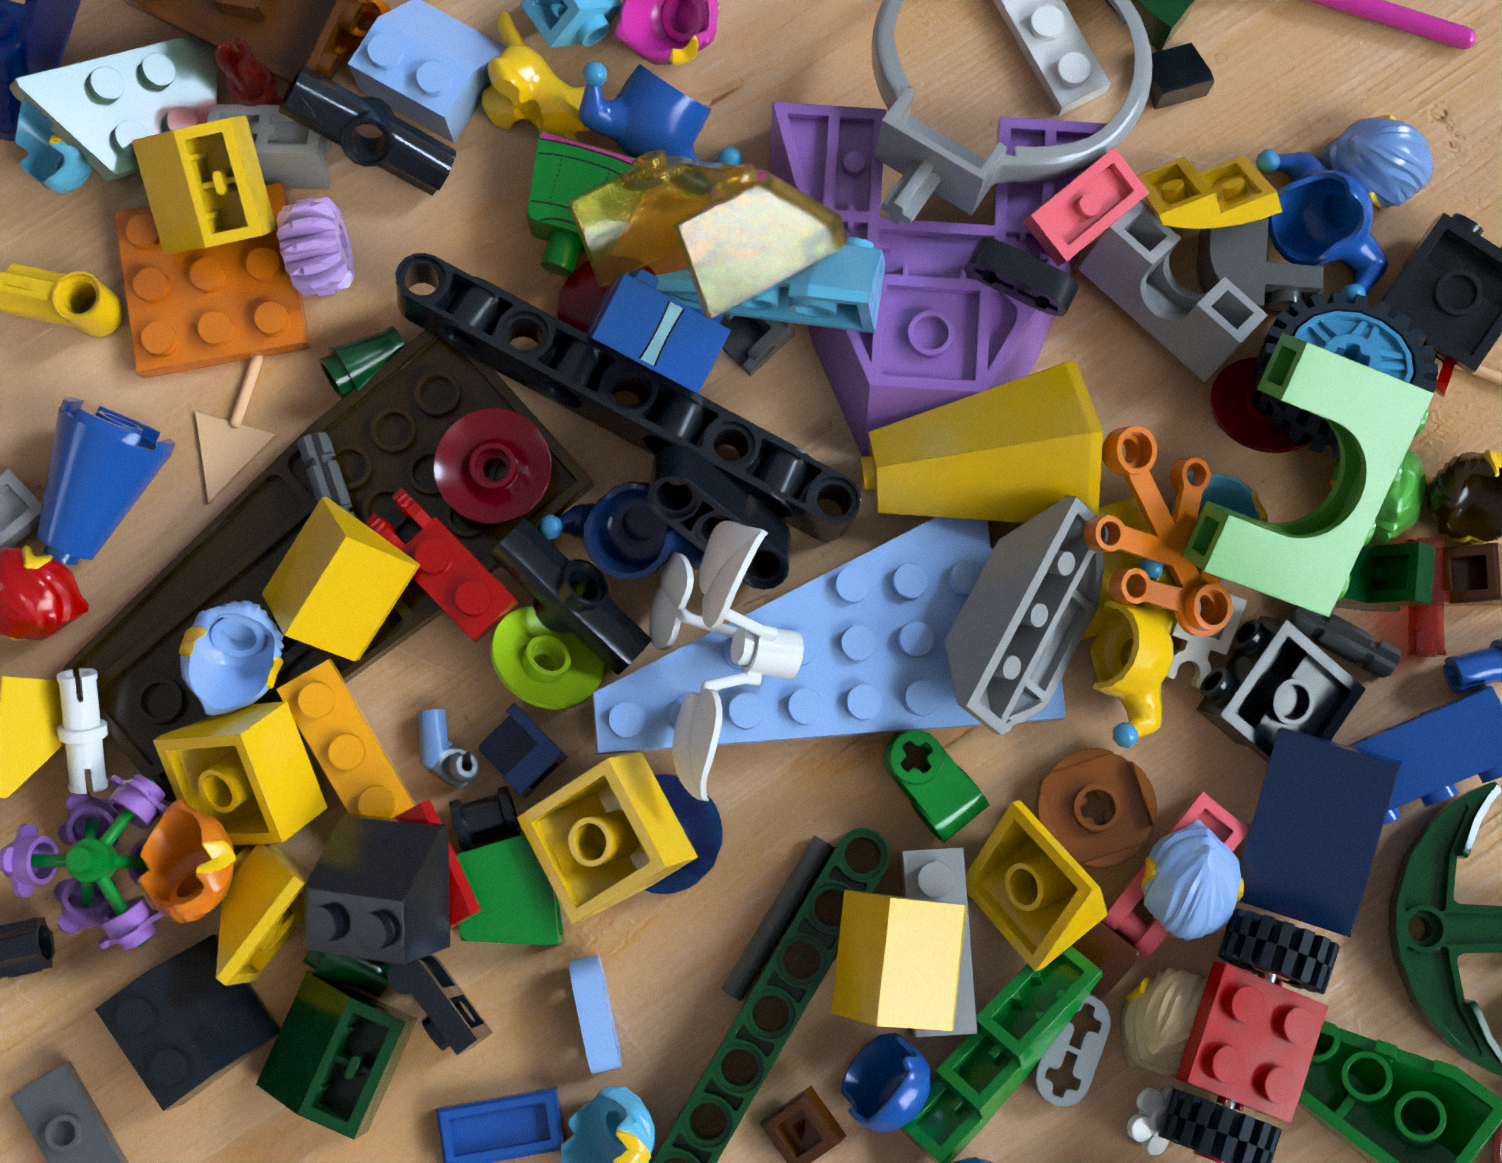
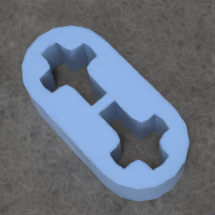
[569,954,622,1074]

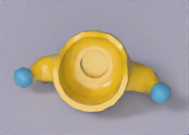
[1089,558,1177,748]

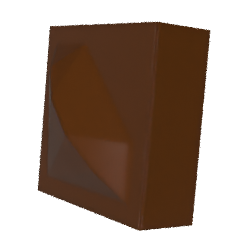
[760,1085,847,1163]

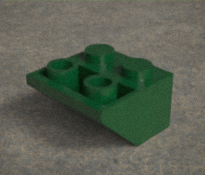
[256,971,418,1140]

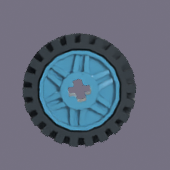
[1254,292,1438,458]

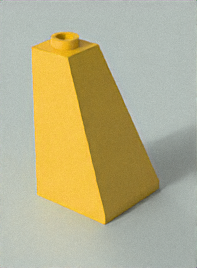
[859,361,1103,523]

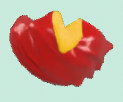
[0,545,89,640]

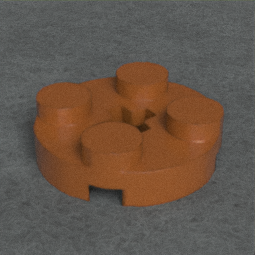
[1035,748,1157,868]

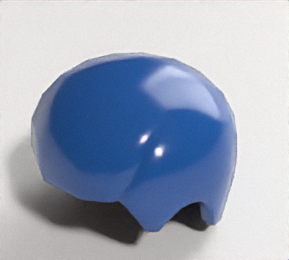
[841,1033,931,1134]

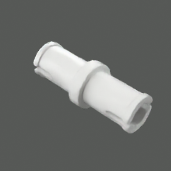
[56,668,109,794]

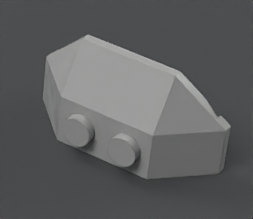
[944,495,1109,735]

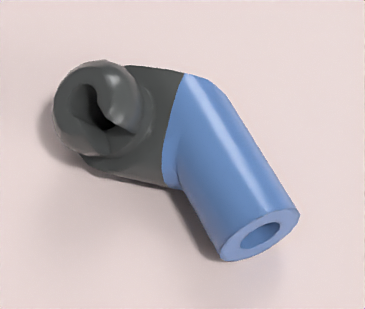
[417,709,480,787]

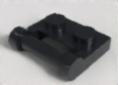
[387,954,493,1055]

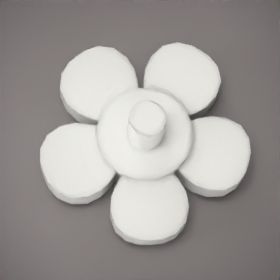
[1127,1086,1178,1155]

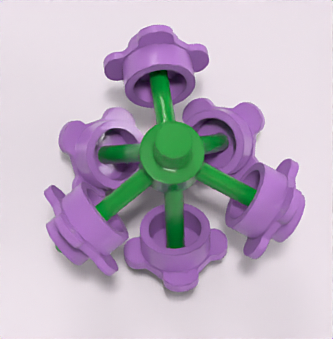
[0,774,168,951]

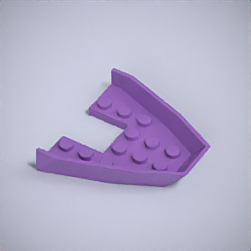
[768,102,1108,456]

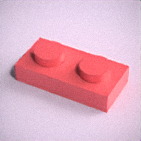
[1023,147,1149,267]

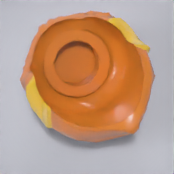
[137,799,236,924]

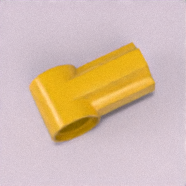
[0,263,124,337]

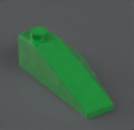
[1297,1021,1502,1163]

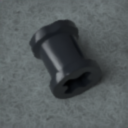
[449,786,521,852]

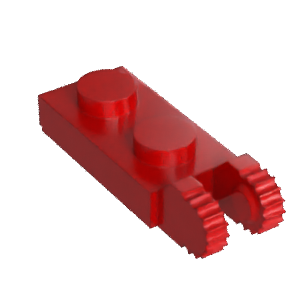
[365,488,518,643]

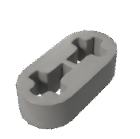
[1032,995,1111,1107]

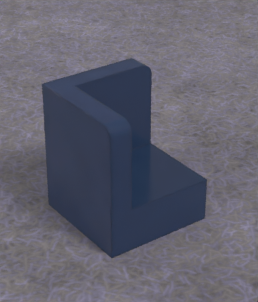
[479,702,568,798]

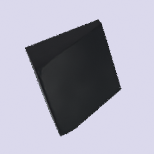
[1149,42,1215,110]

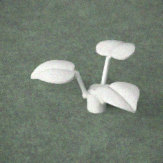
[649,521,804,801]

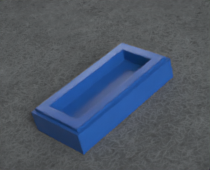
[436,1086,566,1163]

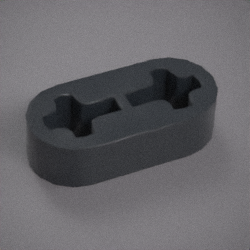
[966,238,1079,316]

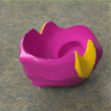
[614,0,719,66]

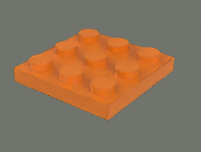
[114,182,311,379]

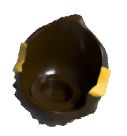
[1427,449,1502,543]

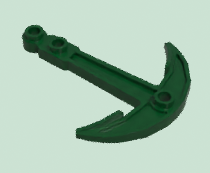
[1388,781,1502,1077]

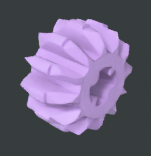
[276,197,355,297]

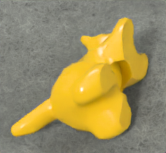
[481,11,590,141]

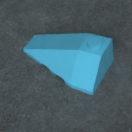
[655,237,885,333]

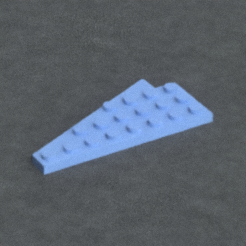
[592,517,1066,755]

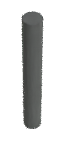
[721,835,834,1001]

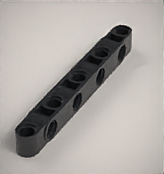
[395,253,861,541]

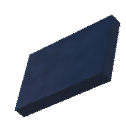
[1239,727,1402,938]

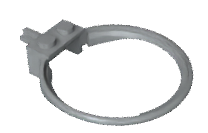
[871,0,1153,225]

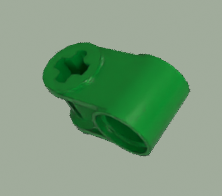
[883,730,989,844]

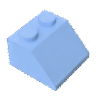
[348,0,506,144]

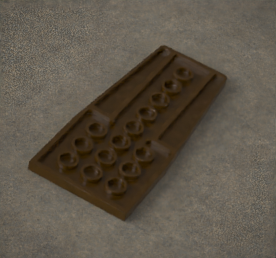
[62,330,595,802]

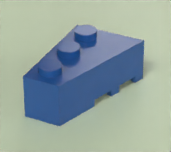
[1347,685,1502,825]

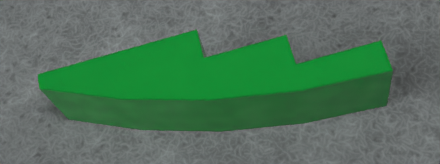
[900,946,1103,1163]

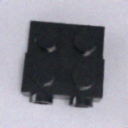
[1381,213,1502,373]
[1196,616,1366,764]

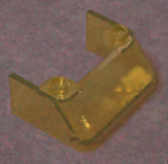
[567,150,848,318]

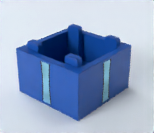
[585,270,731,394]

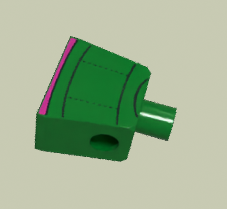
[527,130,647,277]

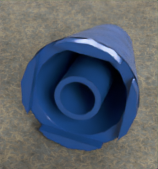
[37,396,175,566]

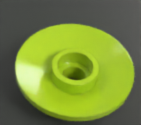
[490,606,604,710]

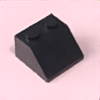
[303,814,450,965]
[95,934,281,1111]

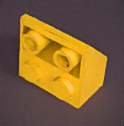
[131,115,277,254]

